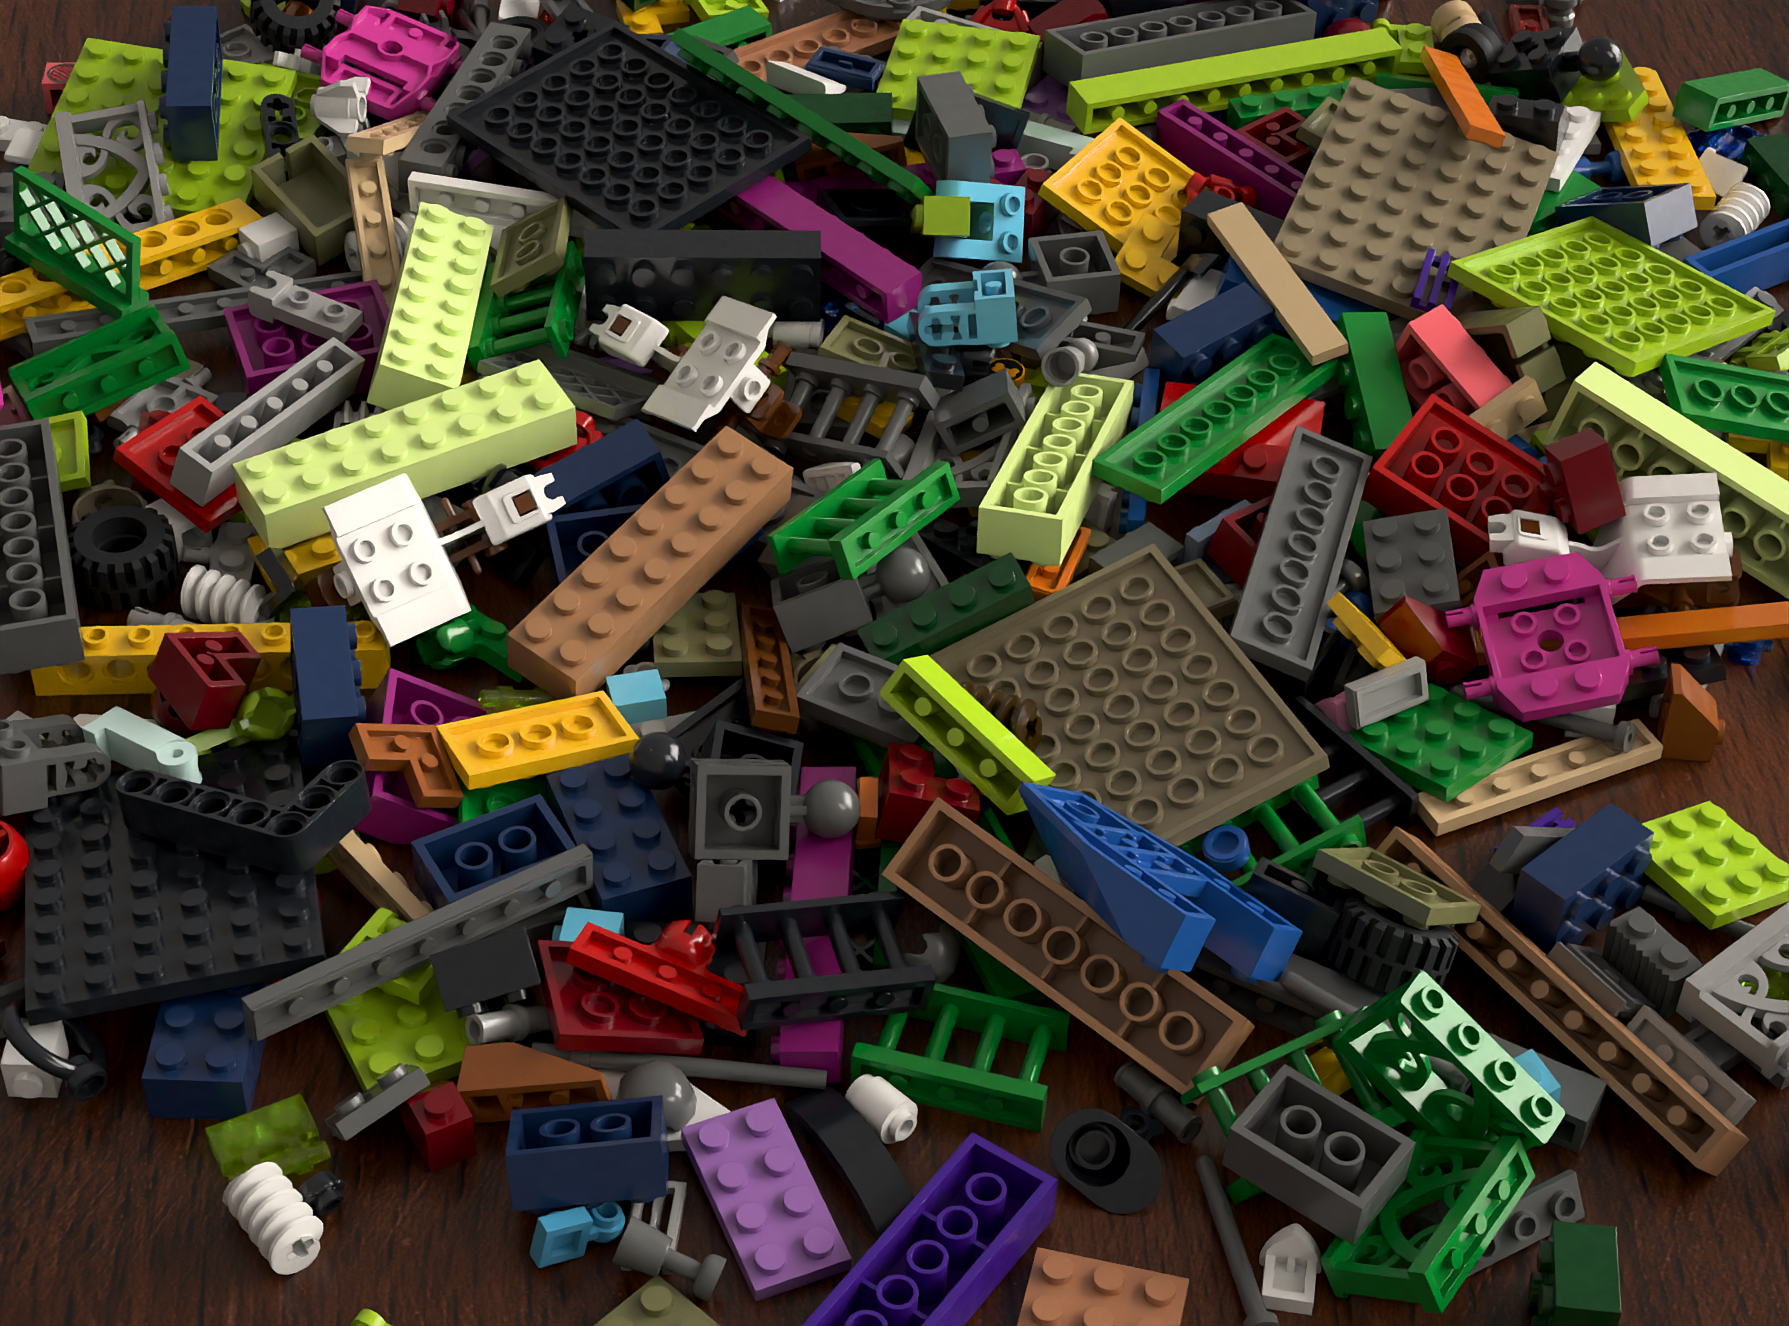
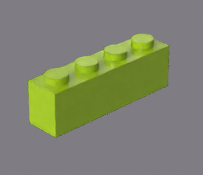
[910,196,971,243]
[878,655,1056,816]

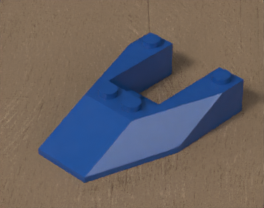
[1018,782,1303,984]

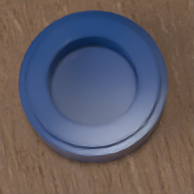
[1202,825,1250,872]

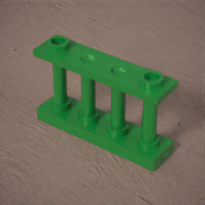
[466,240,585,378]
[767,458,961,580]
[1178,774,1367,890]
[851,983,1071,1132]
[1180,1009,1409,1206]

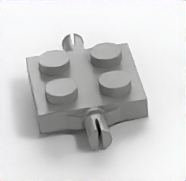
[106,366,219,448]

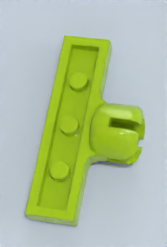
[186,687,297,756]

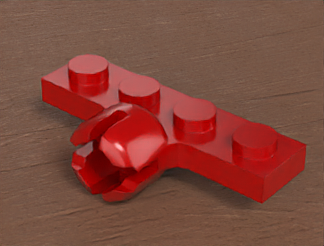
[566,919,749,1037]

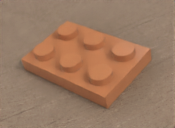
[1017,1247,1189,1326]

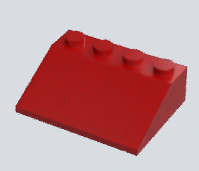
[1160,381,1325,503]
[1361,393,1552,567]

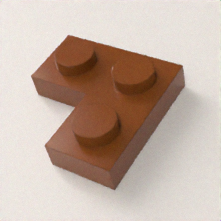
[348,723,464,808]

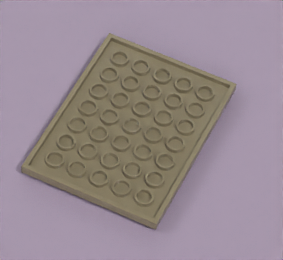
[1274,77,1559,321]
[929,543,1330,847]

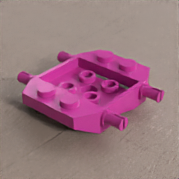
[300,5,463,121]
[1444,552,1659,722]

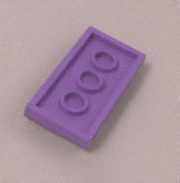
[681,1098,852,1302]

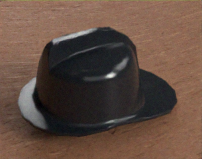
[1050,1108,1163,1214]

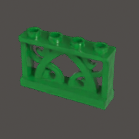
[8,304,191,421]
[1332,971,1565,1152]
[1321,1129,1535,1314]

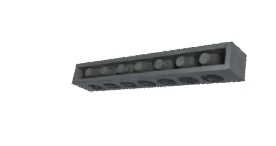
[398,22,534,193]

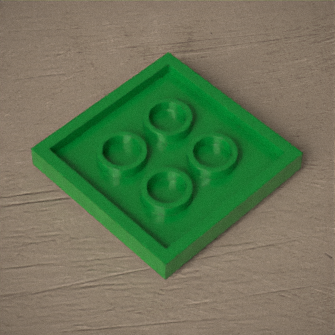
[1349,683,1533,803]

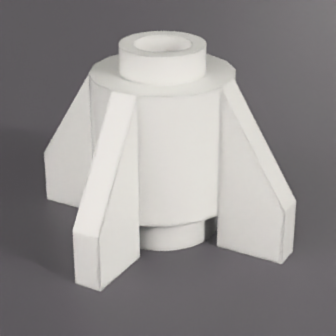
[310,76,371,138]

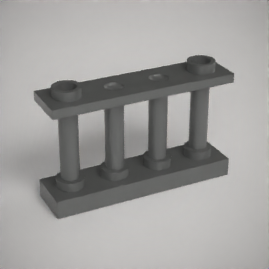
[752,351,940,479]

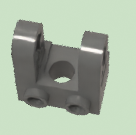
[0,714,111,816]

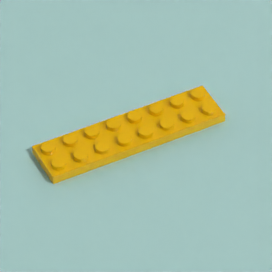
[1603,67,1716,210]

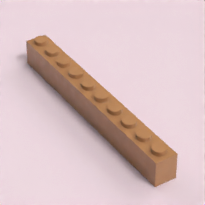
[1376,826,1750,1177]

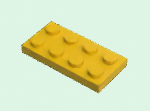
[436,690,639,790]

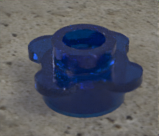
[1724,639,1774,666]

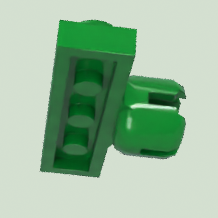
[415,603,530,684]

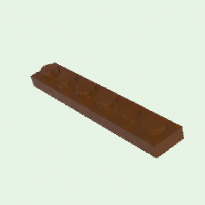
[737,602,800,735]

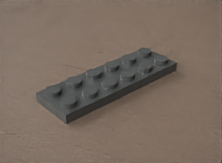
[914,256,1092,362]

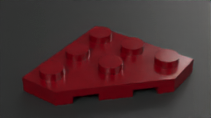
[534,940,704,1055]

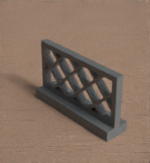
[477,342,665,422]

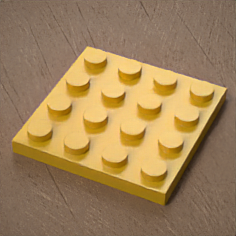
[1038,117,1212,264]

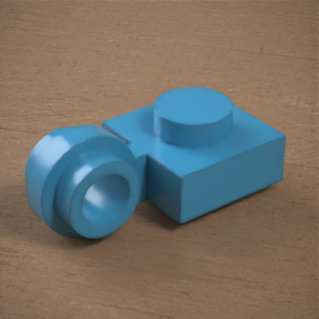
[529,1202,625,1268]

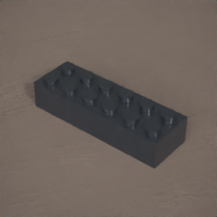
[584,229,821,322]

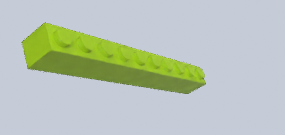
[1066,27,1403,135]

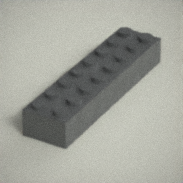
[1043,0,1317,88]
[0,418,85,675]

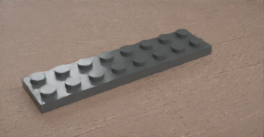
[1229,425,1373,682]

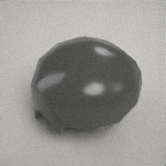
[903,920,961,984]
[616,1061,697,1131]

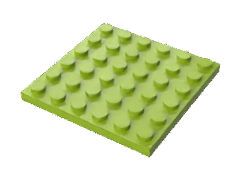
[28,38,298,219]
[1447,216,1776,377]

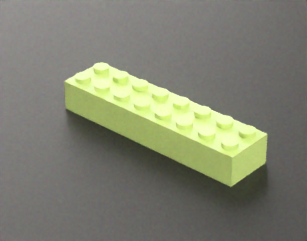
[366,201,494,410]
[232,359,577,549]
[1543,361,1789,599]
[976,373,1134,567]

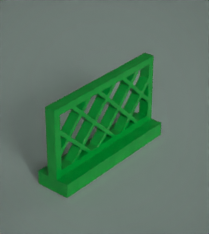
[4,165,149,320]

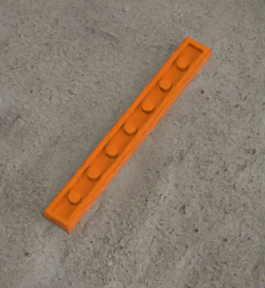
[1420,45,1506,148]
[1474,601,1789,666]

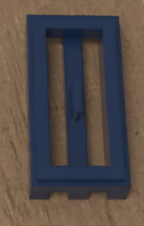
[806,47,885,91]

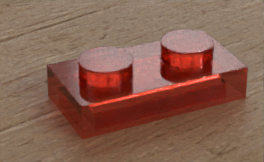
[1508,5,1550,36]

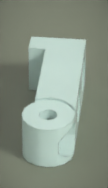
[1017,120,1095,170]
[82,706,202,784]

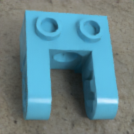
[933,180,1025,263]
[917,268,1018,348]

